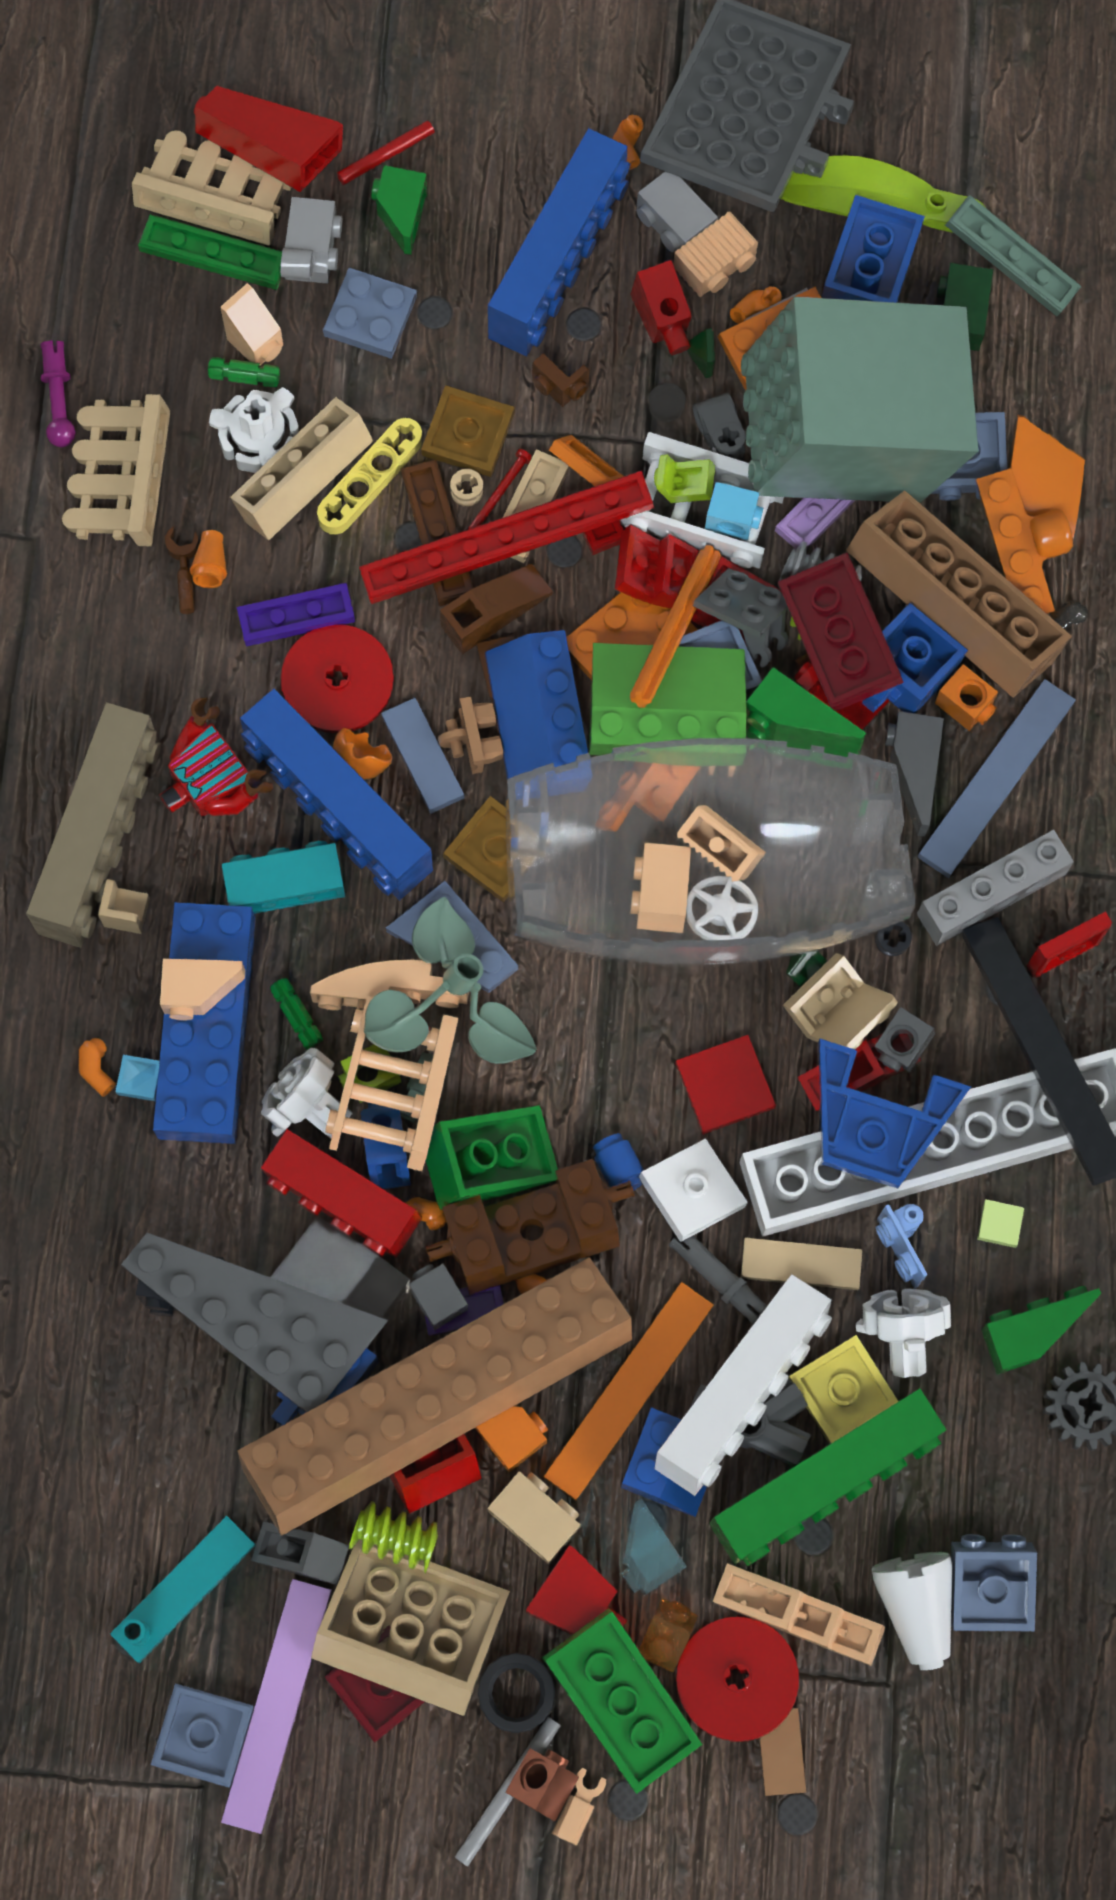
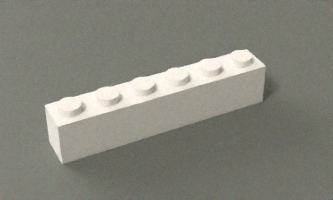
[655,1274,832,1496]

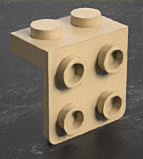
[783,953,898,1049]

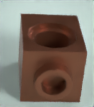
[505,1748,579,1821]

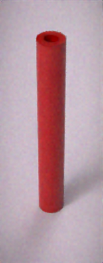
[336,120,435,185]

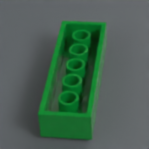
[709,1389,947,1567]

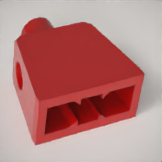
[630,260,692,355]
[526,1545,628,1635]

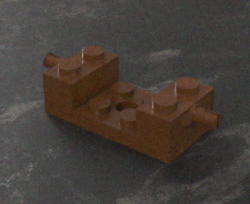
[425,1159,635,1295]

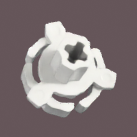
[209,387,299,473]
[261,1048,352,1139]
[856,1289,951,1378]

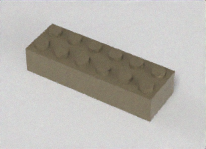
[26,702,161,948]

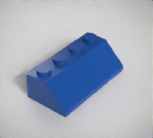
[485,630,592,795]

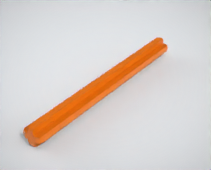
[630,545,721,708]

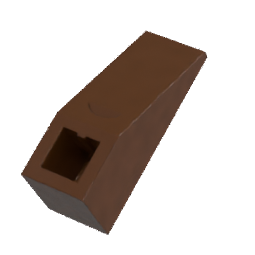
[440,563,553,655]

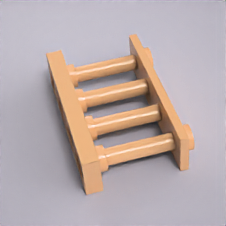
[325,996,459,1171]

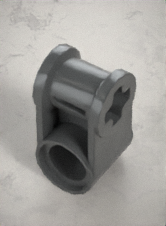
[692,392,746,461]

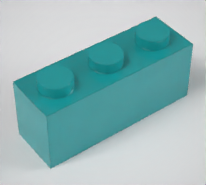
[222,841,345,914]

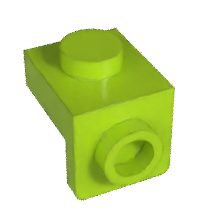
[654,454,716,503]

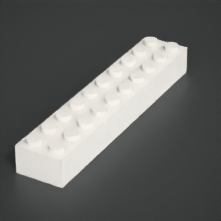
[739,1048,1116,1237]

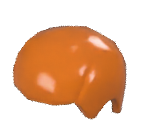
[333,728,393,780]

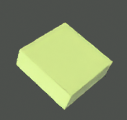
[977,1200,1024,1248]

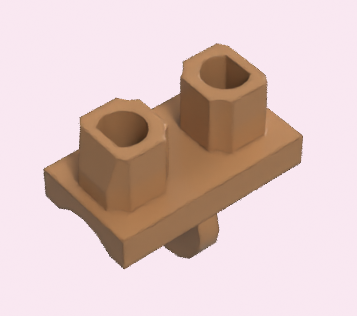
[438,697,503,774]

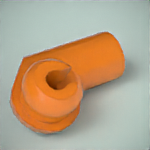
[79,1038,116,1097]
[405,1197,446,1230]

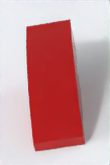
[797,1033,921,1112]

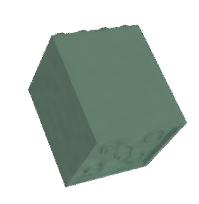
[741,297,978,503]

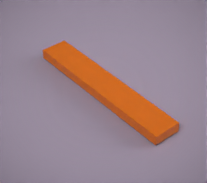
[543,1282,714,1501]

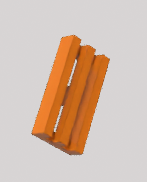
[549,435,624,486]

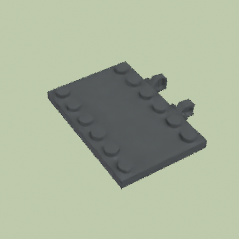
[640,0,854,213]

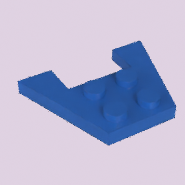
[818,1039,971,1189]

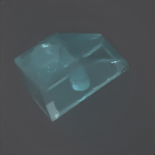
[621,1498,687,1596]

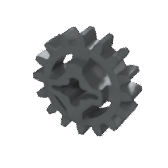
[1043,1362,1116,1451]

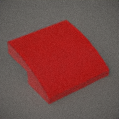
[615,524,699,609]

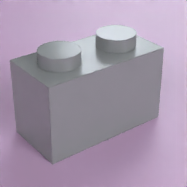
[636,171,718,252]

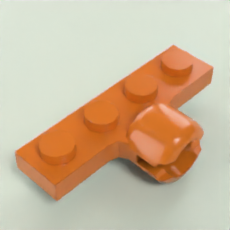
[975,468,1073,614]

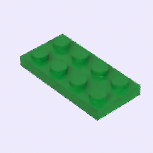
[542,1608,703,1794]

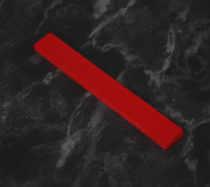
[359,470,654,604]

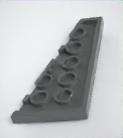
[121,1233,388,1413]

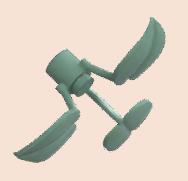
[364,897,537,1064]

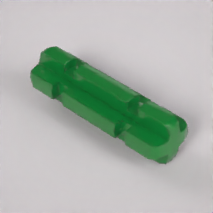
[208,357,280,387]
[270,978,323,1050]

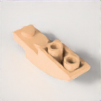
[310,960,469,1010]

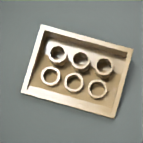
[311,1540,510,1716]

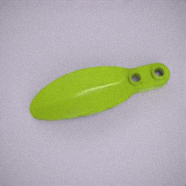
[781,155,986,233]

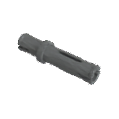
[668,1236,767,1325]

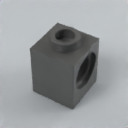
[875,1007,935,1072]
[409,1264,468,1331]

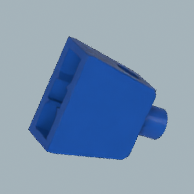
[360,1103,411,1189]

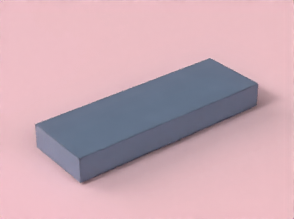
[381,698,464,814]

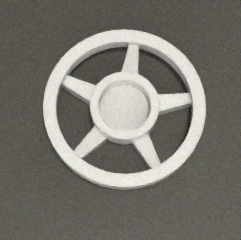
[686,876,758,944]

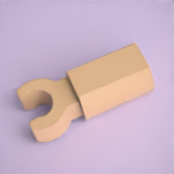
[552,1768,606,1846]

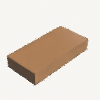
[759,1708,806,1796]

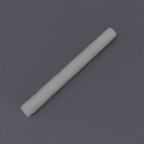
[455,1716,561,1867]

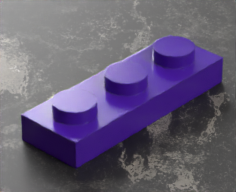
[237,583,355,647]

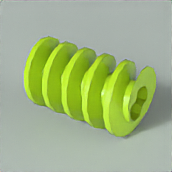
[349,1501,438,1574]

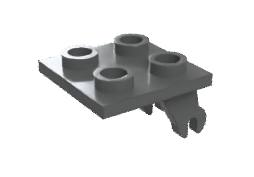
[693,568,789,667]

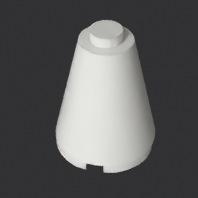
[872,1552,952,1670]

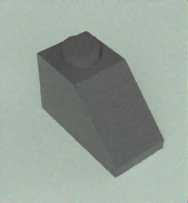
[251,1522,349,1585]

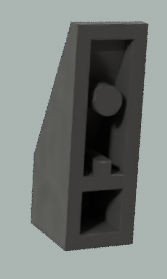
[885,711,944,837]

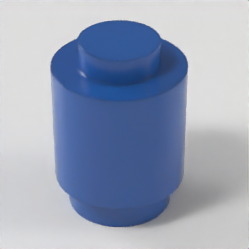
[593,1133,644,1191]

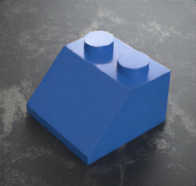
[621,1408,707,1517]

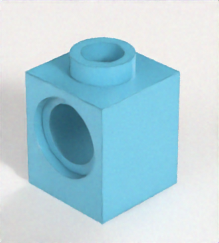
[705,482,764,541]

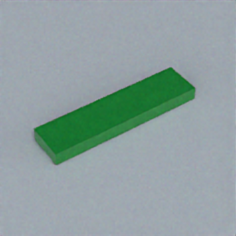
[138,214,282,290]

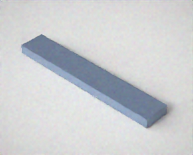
[918,679,1076,879]

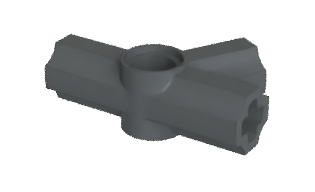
[690,1378,811,1467]

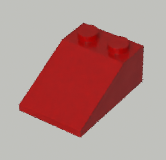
[389,1434,482,1514]

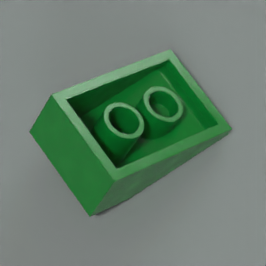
[746,667,866,763]
[426,1105,558,1210]

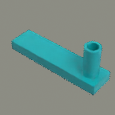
[110,1516,256,1663]

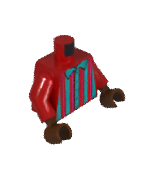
[159,697,273,816]

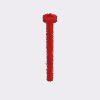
[467,449,532,530]

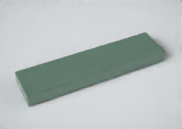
[945,195,1081,316]

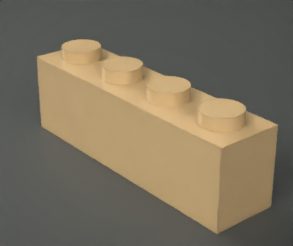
[230,397,373,541]

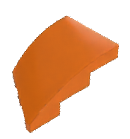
[1009,415,1085,538]

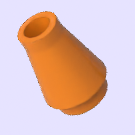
[190,530,227,588]

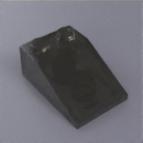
[271,1216,411,1320]

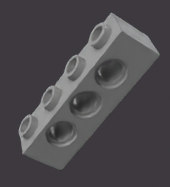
[917,830,1074,946]

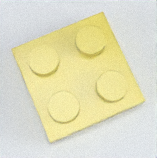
[788,1335,899,1445]

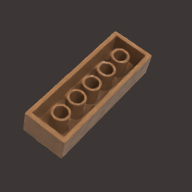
[846,490,1072,698]

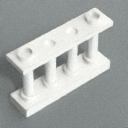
[620,432,784,569]

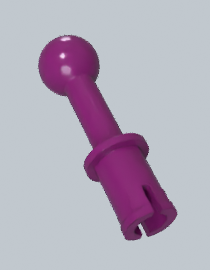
[40,340,76,447]

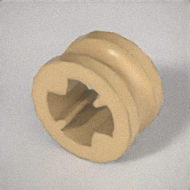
[450,469,483,506]

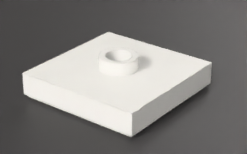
[639,1138,748,1242]

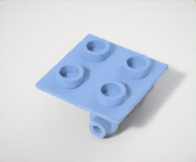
[875,1204,927,1289]

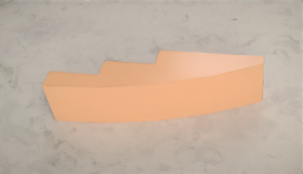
[713,1563,885,1666]

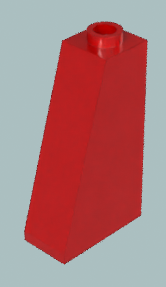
[194,86,343,192]

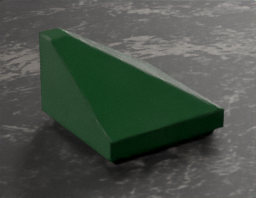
[687,328,715,378]
[786,942,828,988]

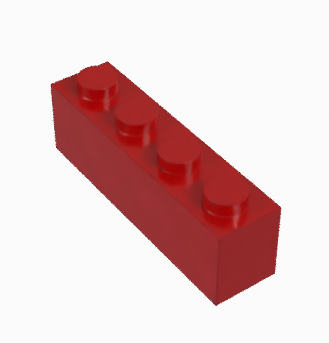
[261,1129,422,1258]

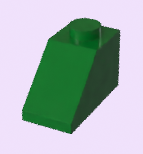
[371,165,428,255]

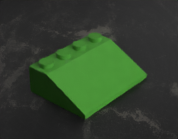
[589,643,746,761]

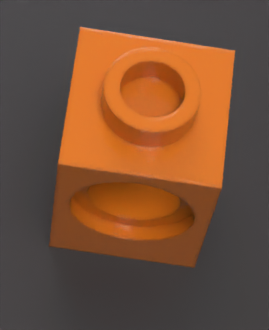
[935,664,998,731]

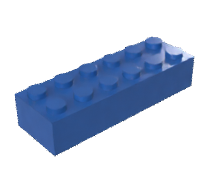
[488,128,630,357]
[240,689,433,901]
[153,902,256,1144]

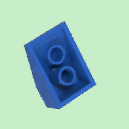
[821,195,925,303]

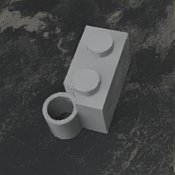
[281,197,342,284]

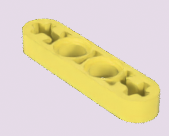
[317,418,423,535]

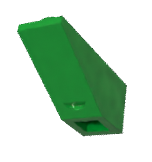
[981,1286,1101,1375]

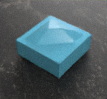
[116,1055,159,1101]

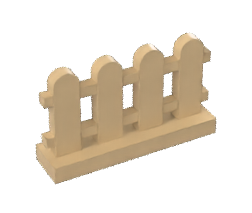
[132,130,292,246]
[62,394,170,546]

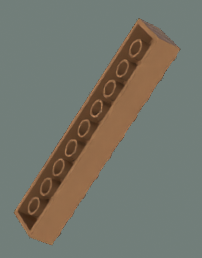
[237,1257,632,1536]

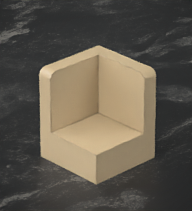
[98,879,150,934]

